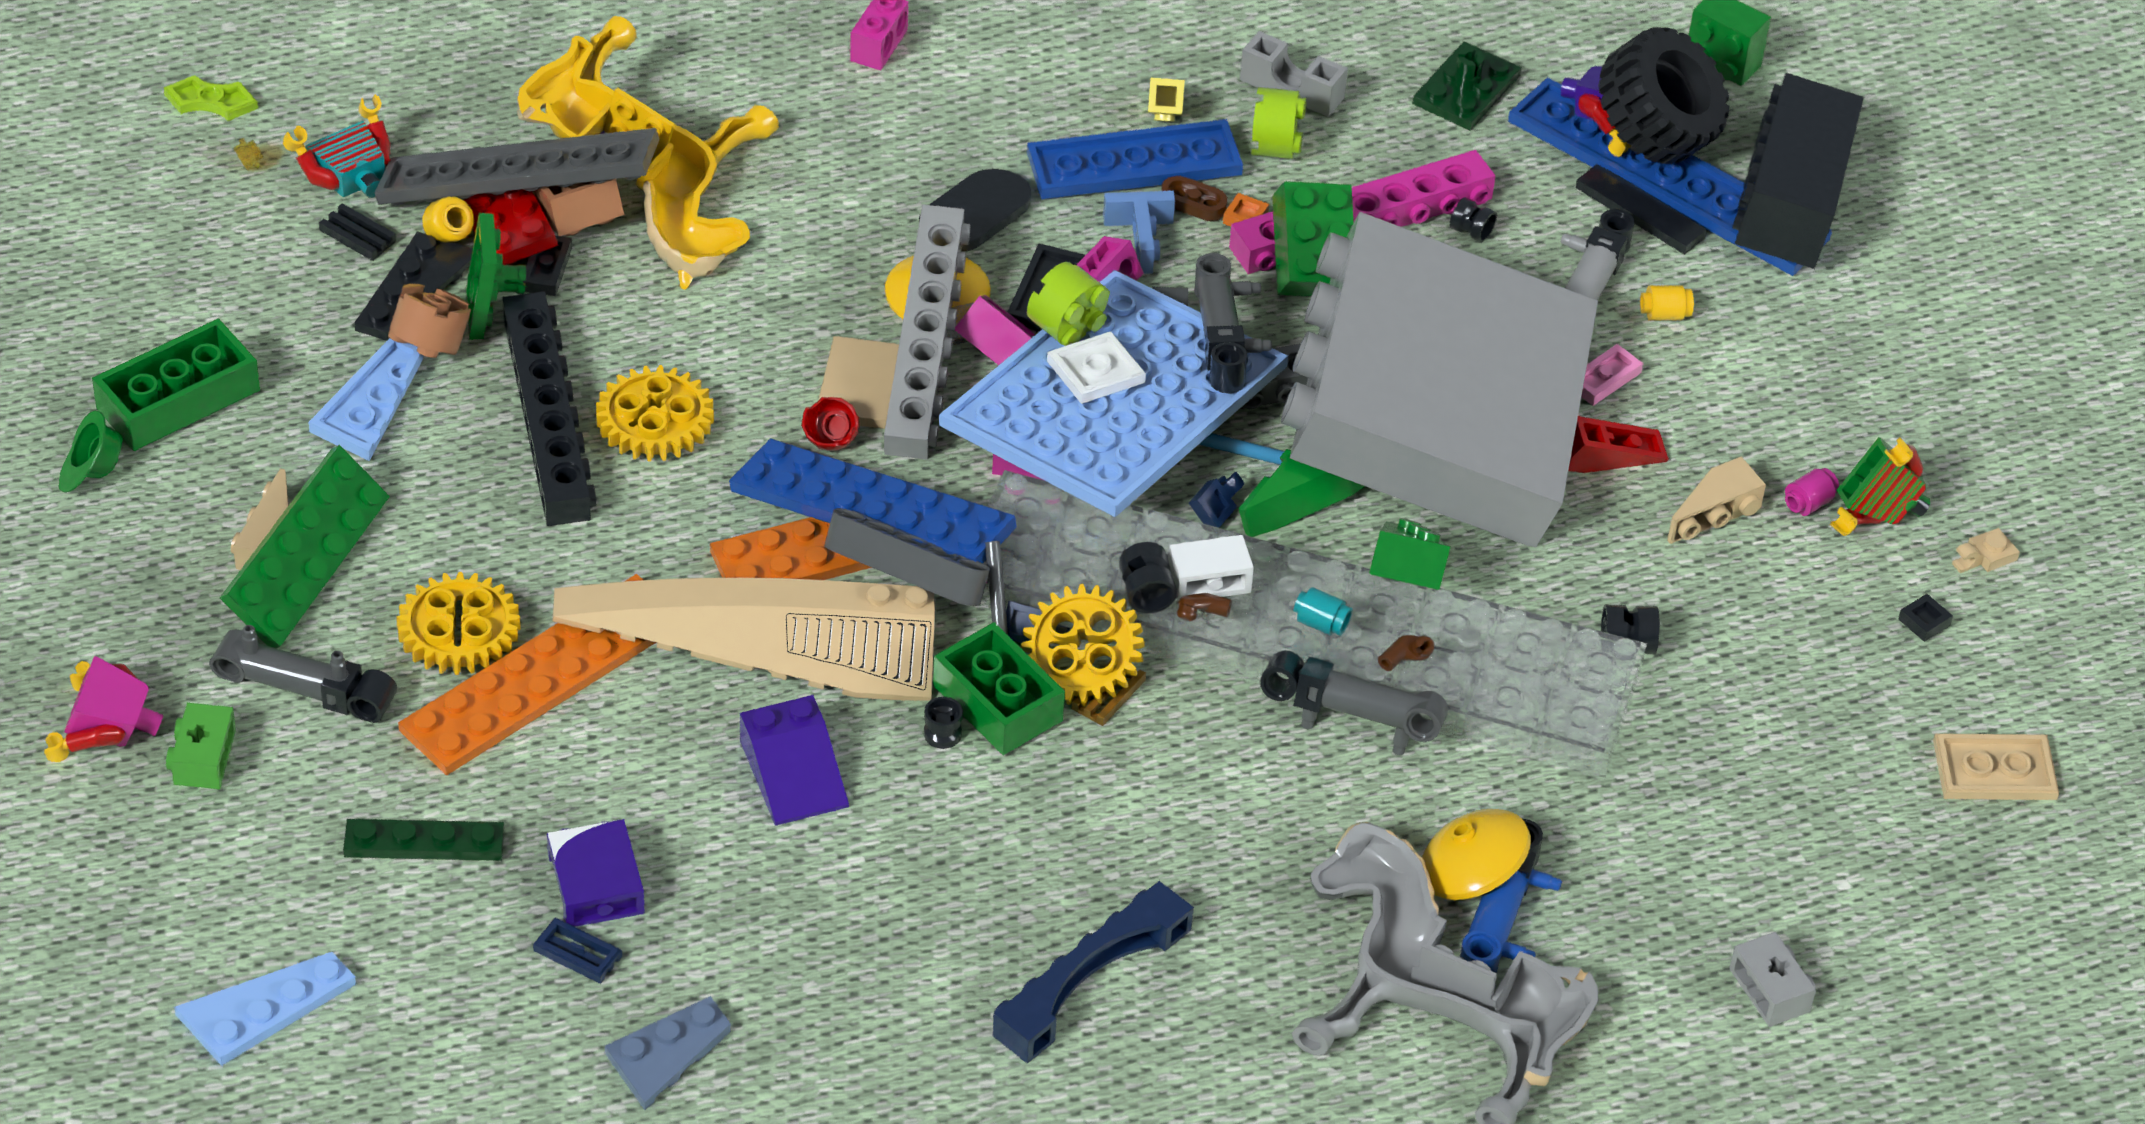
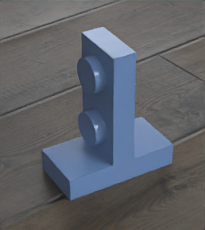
[1103,191,1175,274]

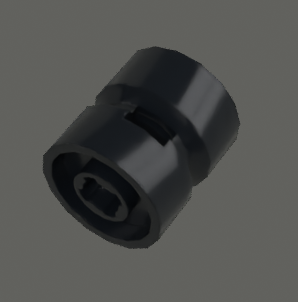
[1119,541,1177,614]
[1601,604,1660,655]

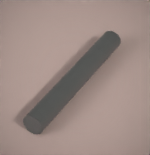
[985,541,1008,635]

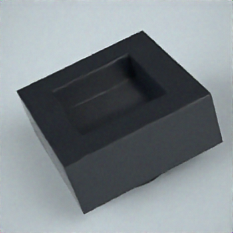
[1898,594,1953,642]

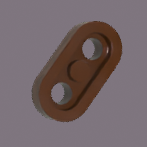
[1161,176,1228,221]

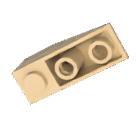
[1668,456,1766,544]
[231,468,289,570]

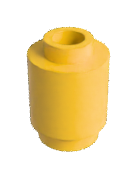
[1640,285,1694,320]

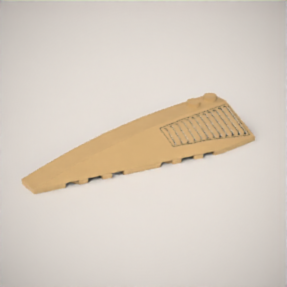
[553,578,935,701]

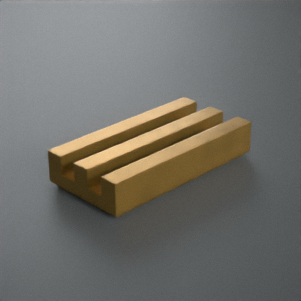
[1072,659,1146,726]

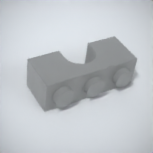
[1240,31,1348,117]

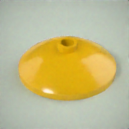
[885,255,991,327]
[1422,809,1531,900]

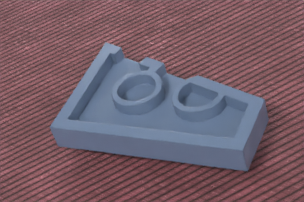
[605,996,731,1110]

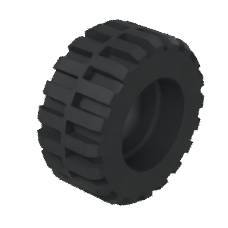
[1599,27,1730,164]

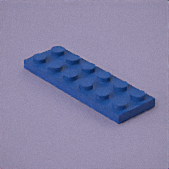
[1027,119,1243,199]

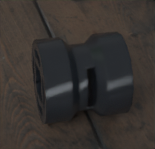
[1449,197,1497,243]
[924,697,963,749]

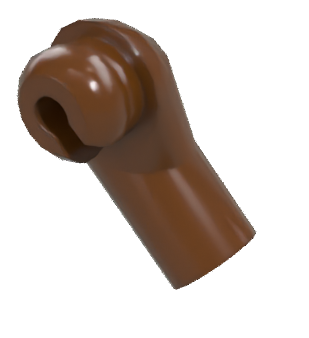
[1176,593,1232,621]
[1378,635,1435,671]

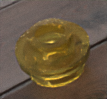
[233,137,264,171]

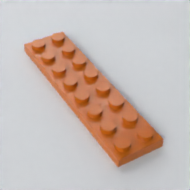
[398,574,656,775]

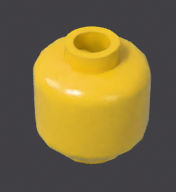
[422,197,474,242]

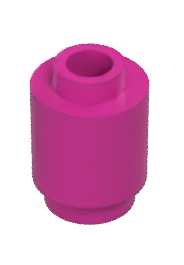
[1785,468,1839,516]

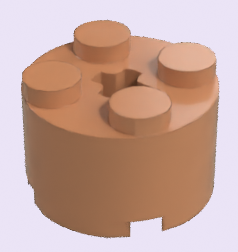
[388,284,471,358]

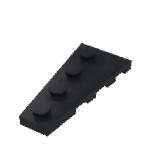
[354,231,473,341]

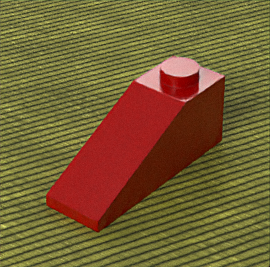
[1568,416,1669,473]

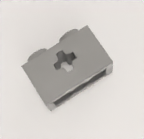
[1729,932,1816,1027]

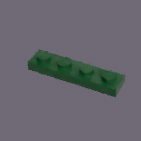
[343,819,505,861]

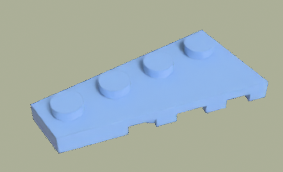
[309,338,424,461]
[174,952,356,1066]

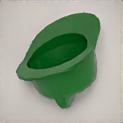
[59,410,123,493]

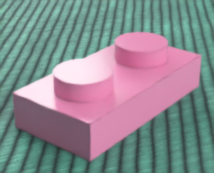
[1581,344,1643,406]

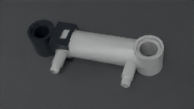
[1561,209,1635,300]

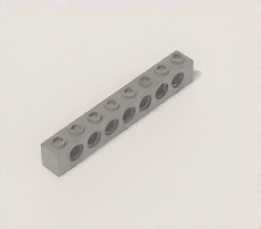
[884,205,970,459]

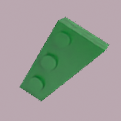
[1369,518,1451,590]

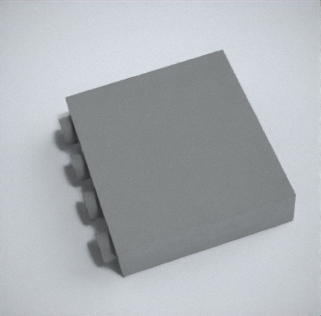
[1281,212,1598,547]

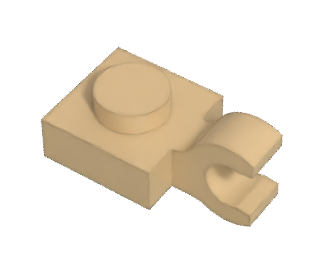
[1952,528,2020,573]

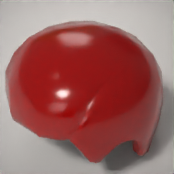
[801,397,860,452]

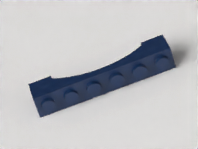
[993,881,1194,1064]

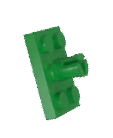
[465,213,526,340]

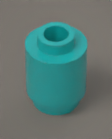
[1293,587,1353,636]

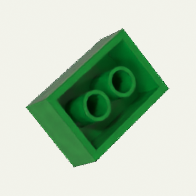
[1272,181,1354,297]
[933,622,1065,756]

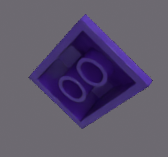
[740,695,849,826]

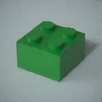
[1689,0,1771,86]

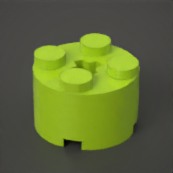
[1251,87,1306,159]
[1027,262,1110,346]

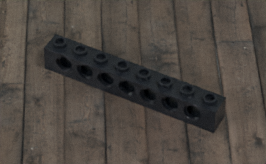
[502,291,597,526]

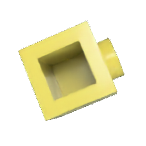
[1148,78,1185,122]

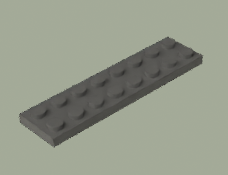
[375,128,659,206]

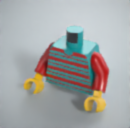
[283,95,391,198]

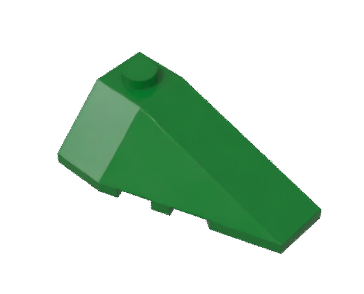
[1238,449,1365,538]

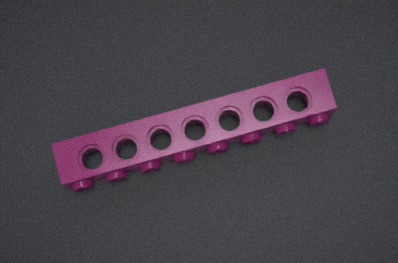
[1229,150,1496,274]

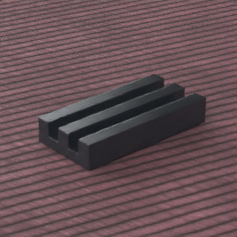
[319,203,396,261]

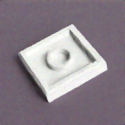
[1047,331,1146,404]

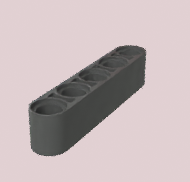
[824,508,990,606]

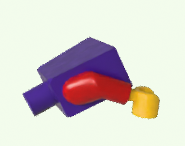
[1561,66,1631,157]

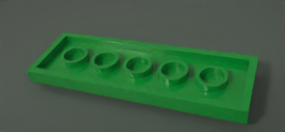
[220,445,390,648]

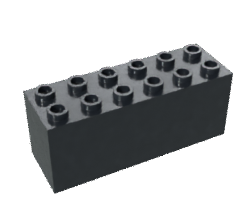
[1732,73,1864,269]

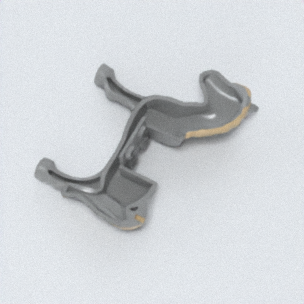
[1292,822,1599,1124]

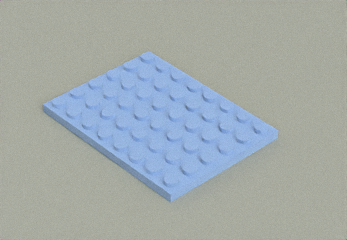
[939,270,1288,517]

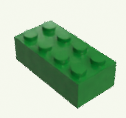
[92,318,260,451]

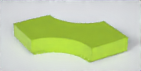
[163,75,258,121]

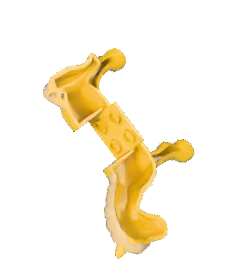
[517,16,779,290]

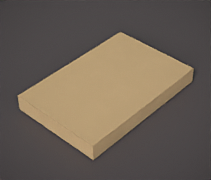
[818,336,899,429]
[1933,734,2059,800]

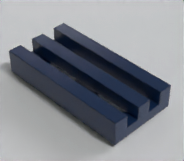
[533,917,622,984]

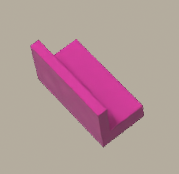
[955,295,1035,366]

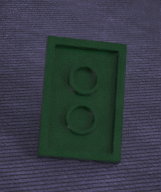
[1412,41,1522,131]

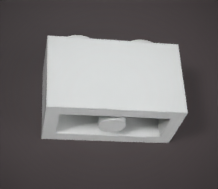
[1168,535,1254,602]

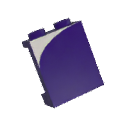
[547,819,645,927]

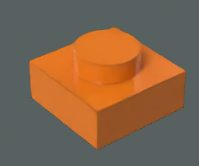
[1223,193,1269,227]

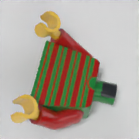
[1829,437,1930,536]

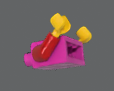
[44,656,164,762]

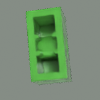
[166,702,236,789]

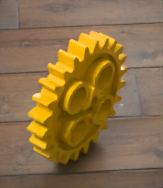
[596,365,714,462]
[396,572,521,675]
[1021,584,1145,706]

